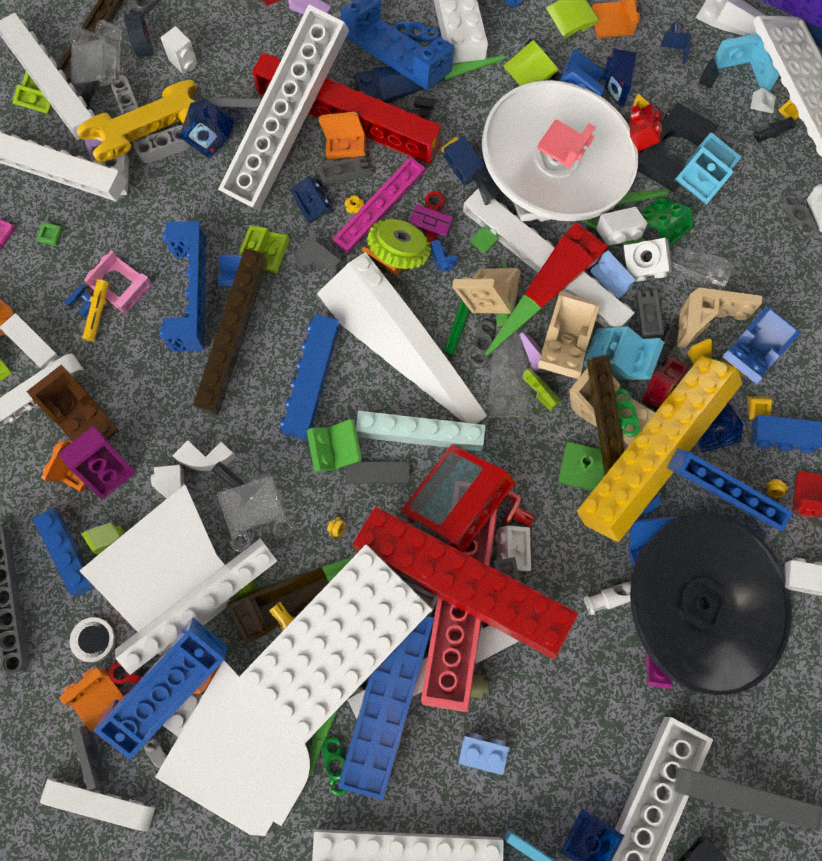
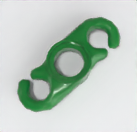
[615,389,641,437]
[322,736,348,796]

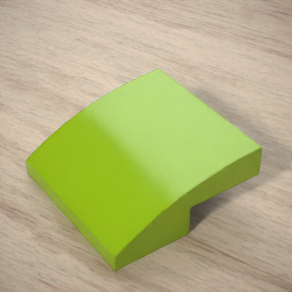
[546,0,599,40]
[503,40,558,86]
[12,71,53,115]
[238,225,290,274]

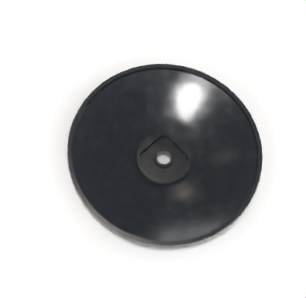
[630,513,791,695]

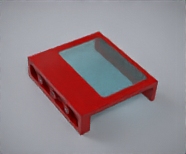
[401,444,515,553]

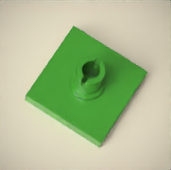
[558,442,604,491]

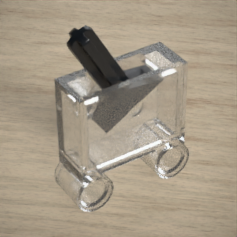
[212,461,292,553]

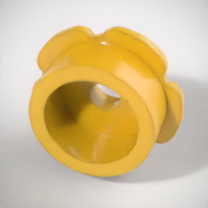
[344,195,364,214]
[765,479,788,498]
[327,517,346,538]

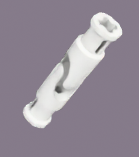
[584,581,631,615]

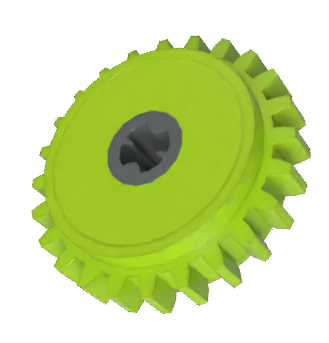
[367,219,431,269]

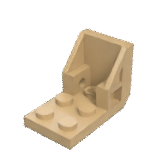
[452,268,520,314]
[677,287,762,348]
[538,292,600,379]
[569,368,655,446]

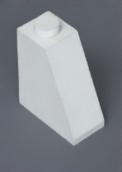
[0,313,60,370]

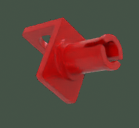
[501,491,535,527]

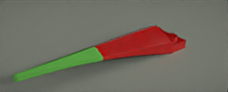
[486,222,608,356]

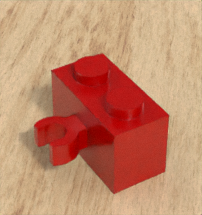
[630,104,662,151]

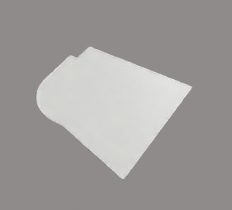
[80,484,230,656]
[155,661,310,836]

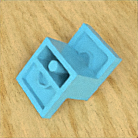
[675,132,741,205]
[583,327,664,380]

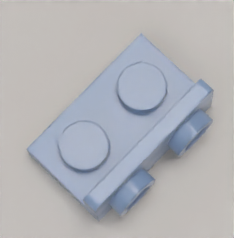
[590,251,635,299]
[458,733,510,775]

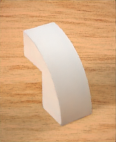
[173,441,236,471]

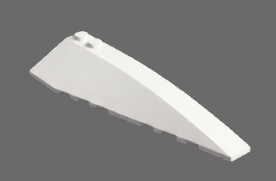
[317,252,487,424]

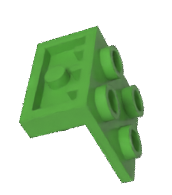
[307,419,362,472]

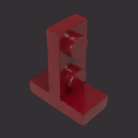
[642,357,689,410]

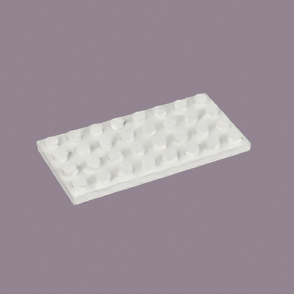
[753,15,822,156]
[238,544,433,745]

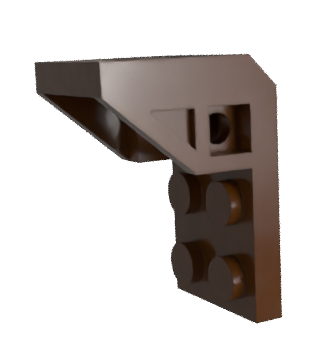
[26,364,119,441]

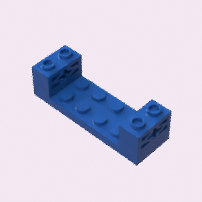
[341,0,455,90]
[160,221,206,352]
[94,617,227,759]

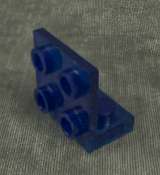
[698,403,743,453]

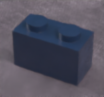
[443,136,486,186]

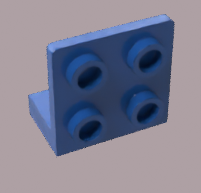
[560,49,605,96]
[628,516,675,568]

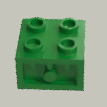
[640,198,693,247]

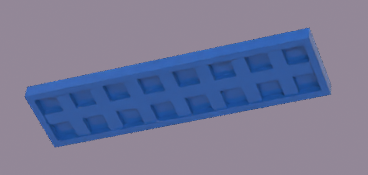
[338,616,434,800]

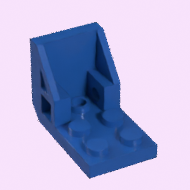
[722,306,801,384]

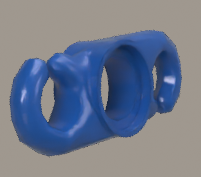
[394,21,440,42]

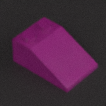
[58,425,136,500]

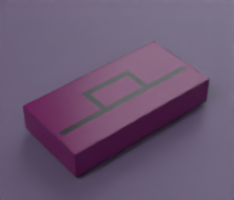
[409,204,454,237]

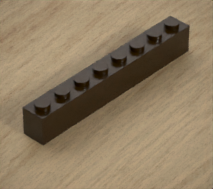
[193,248,268,415]

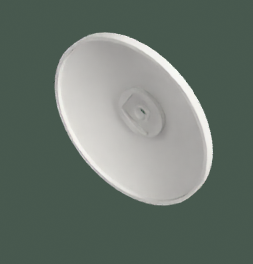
[482,81,638,221]

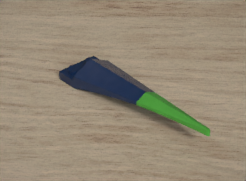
[354,56,506,104]

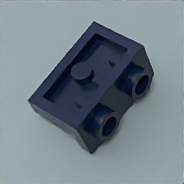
[290,176,334,223]

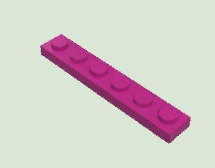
[333,157,425,253]

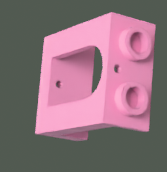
[84,250,152,314]

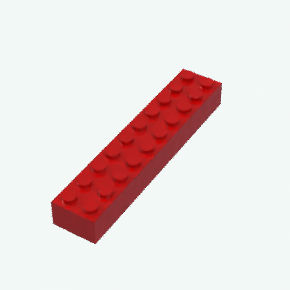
[252,53,441,164]
[352,506,578,660]

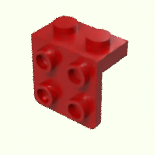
[792,471,822,518]

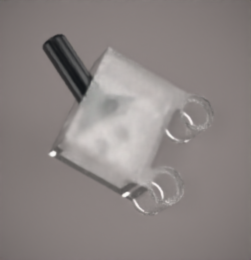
[70,20,124,109]

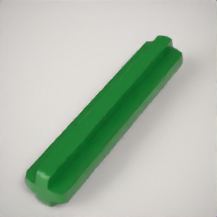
[443,300,470,356]

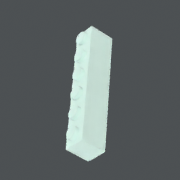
[356,411,485,451]

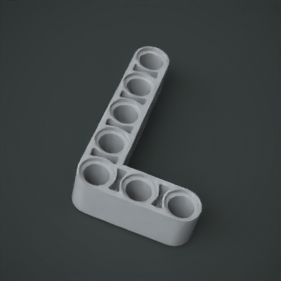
[111,75,193,163]

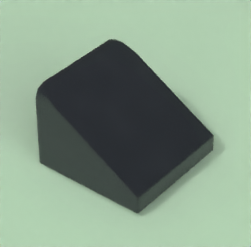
[699,58,719,88]

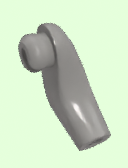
[144,738,168,768]

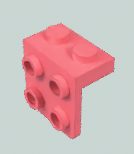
[537,120,596,168]

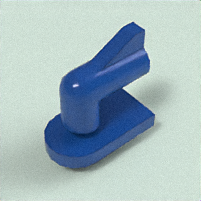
[63,284,93,318]

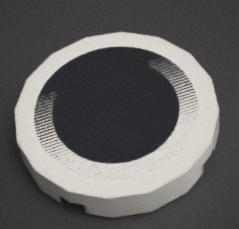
[70,617,116,662]

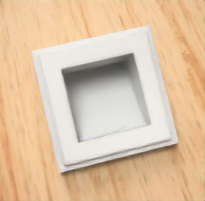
[750,88,776,113]

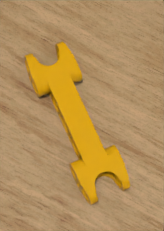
[77,80,213,162]

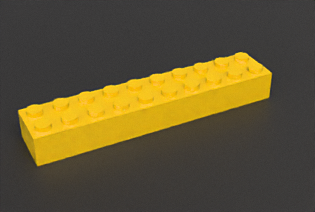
[577,356,743,543]

